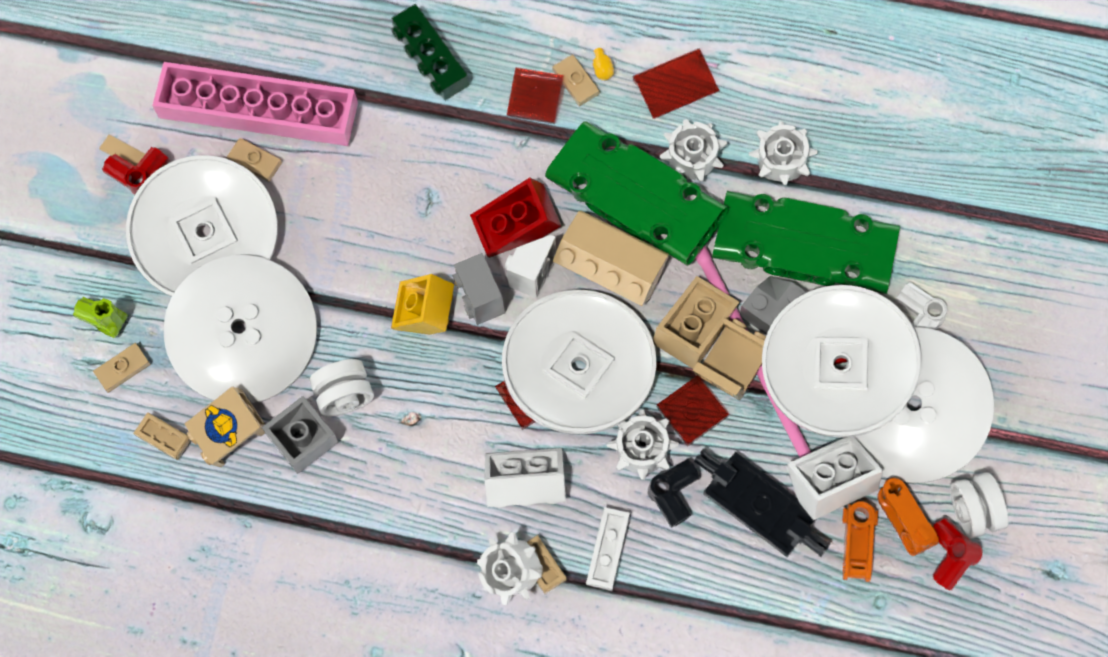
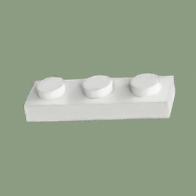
[586,507,630,591]

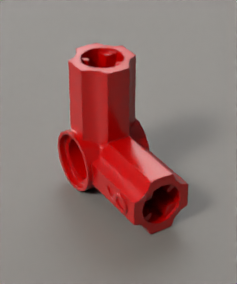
[102,147,170,195]
[933,518,983,591]

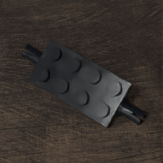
[694,449,831,558]

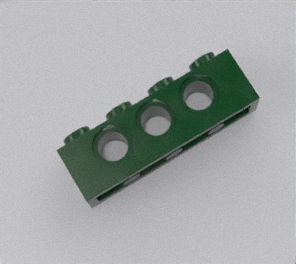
[391,3,469,101]

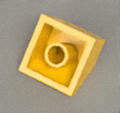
[391,274,454,335]

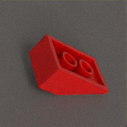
[470,177,562,258]

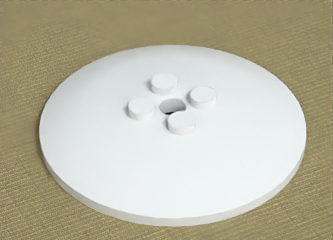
[126,155,278,297]
[164,255,317,404]
[762,285,921,438]
[502,290,656,434]
[843,327,994,483]

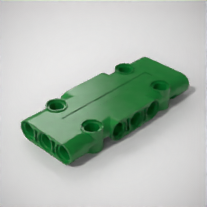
[545,121,728,266]
[712,191,900,294]

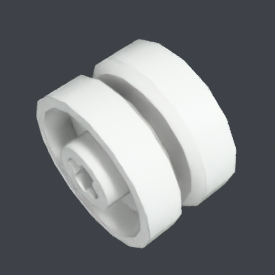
[309,359,374,417]
[950,472,1008,539]

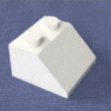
[505,235,556,298]

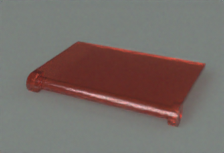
[632,48,720,119]

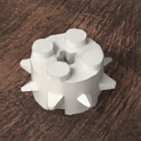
[660,119,727,182]
[749,121,818,185]
[607,410,679,480]
[477,532,543,605]

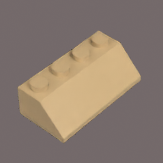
[553,210,669,306]

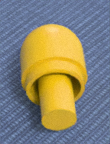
[592,48,614,80]

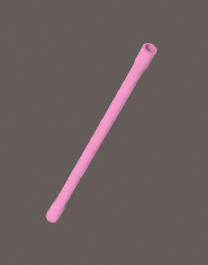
[695,245,812,458]

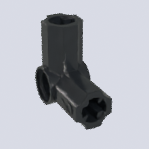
[647,459,700,528]

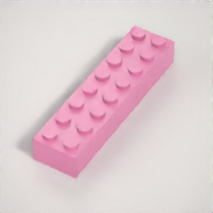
[152,62,358,146]

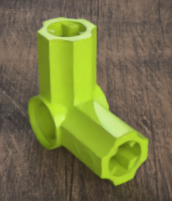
[73,296,128,338]

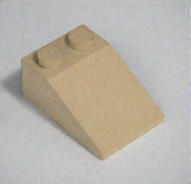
[653,276,739,369]

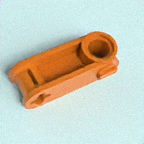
[877,478,938,556]
[842,502,878,582]

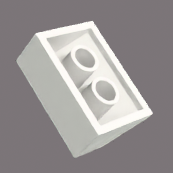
[787,437,883,520]
[485,448,566,508]

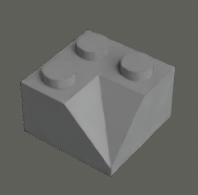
[452,253,505,325]
[740,277,807,335]
[262,396,338,474]

